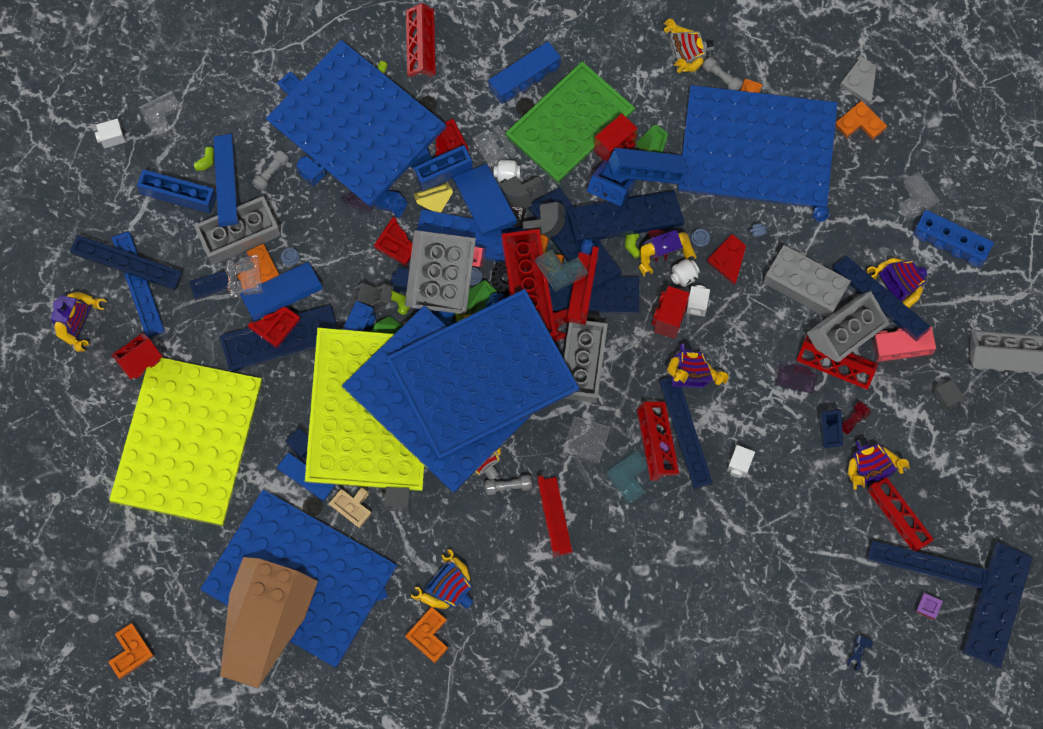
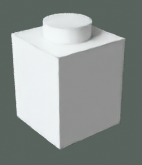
[95,119,125,148]
[686,285,710,317]
[727,445,755,478]

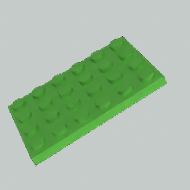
[505,62,635,184]

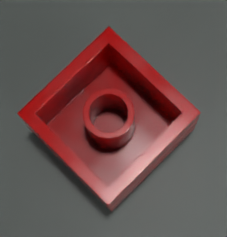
[594,113,638,161]
[652,286,690,340]
[111,333,162,379]

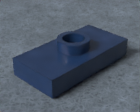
[189,270,232,301]

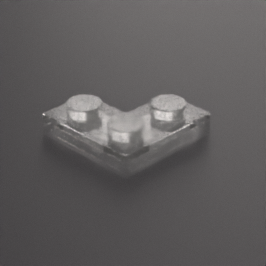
[139,91,181,139]
[898,172,940,221]

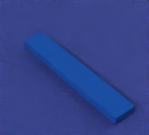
[214,134,238,227]
[111,231,165,338]

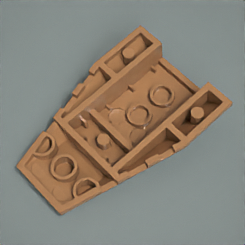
[220,557,318,689]

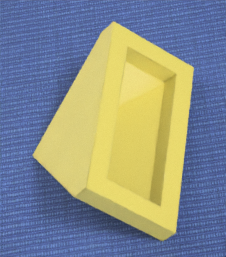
[413,183,453,213]

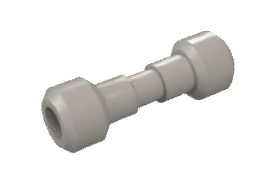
[702,57,743,91]
[252,150,289,191]
[484,475,532,495]

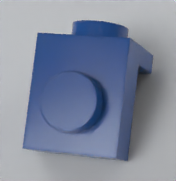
[374,190,408,217]

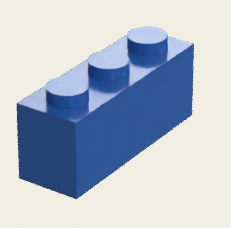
[413,145,473,192]

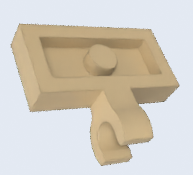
[329,488,372,529]

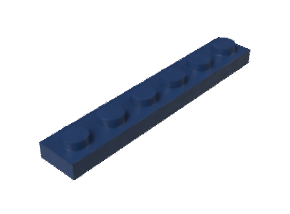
[70,235,182,291]
[833,256,930,341]
[659,377,713,490]
[867,541,987,590]

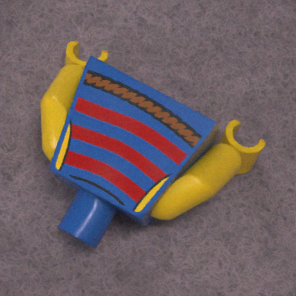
[411,549,474,609]

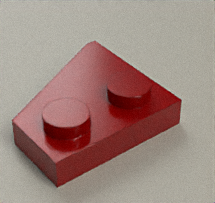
[436,119,469,157]
[374,217,413,266]
[707,234,746,285]
[247,307,301,348]

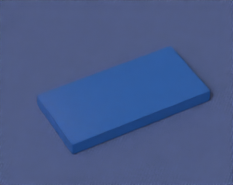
[453,164,517,237]
[240,262,323,321]

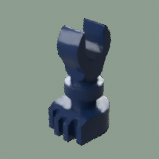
[846,635,874,671]

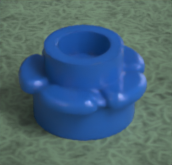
[812,206,830,222]
[580,238,595,255]

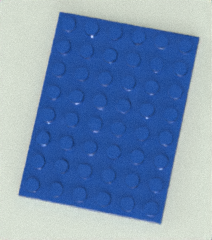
[266,40,446,208]
[678,85,838,208]
[386,289,579,461]
[342,306,533,494]
[200,490,398,669]

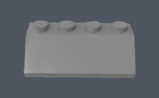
[807,291,890,362]
[970,330,1043,375]

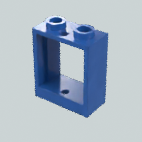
[586,160,637,206]

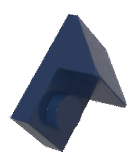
[819,409,843,448]

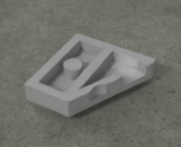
[840,56,876,105]

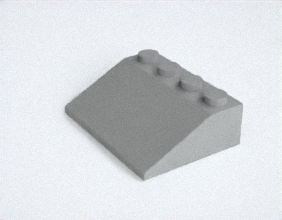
[405,230,476,314]

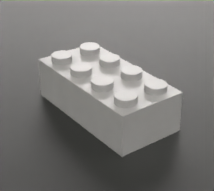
[194,196,281,265]
[764,245,851,318]
[564,321,608,403]

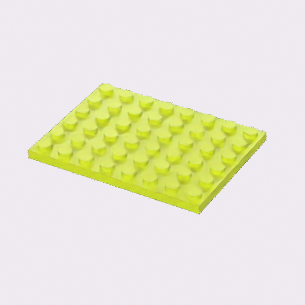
[305,328,424,491]
[109,358,262,527]

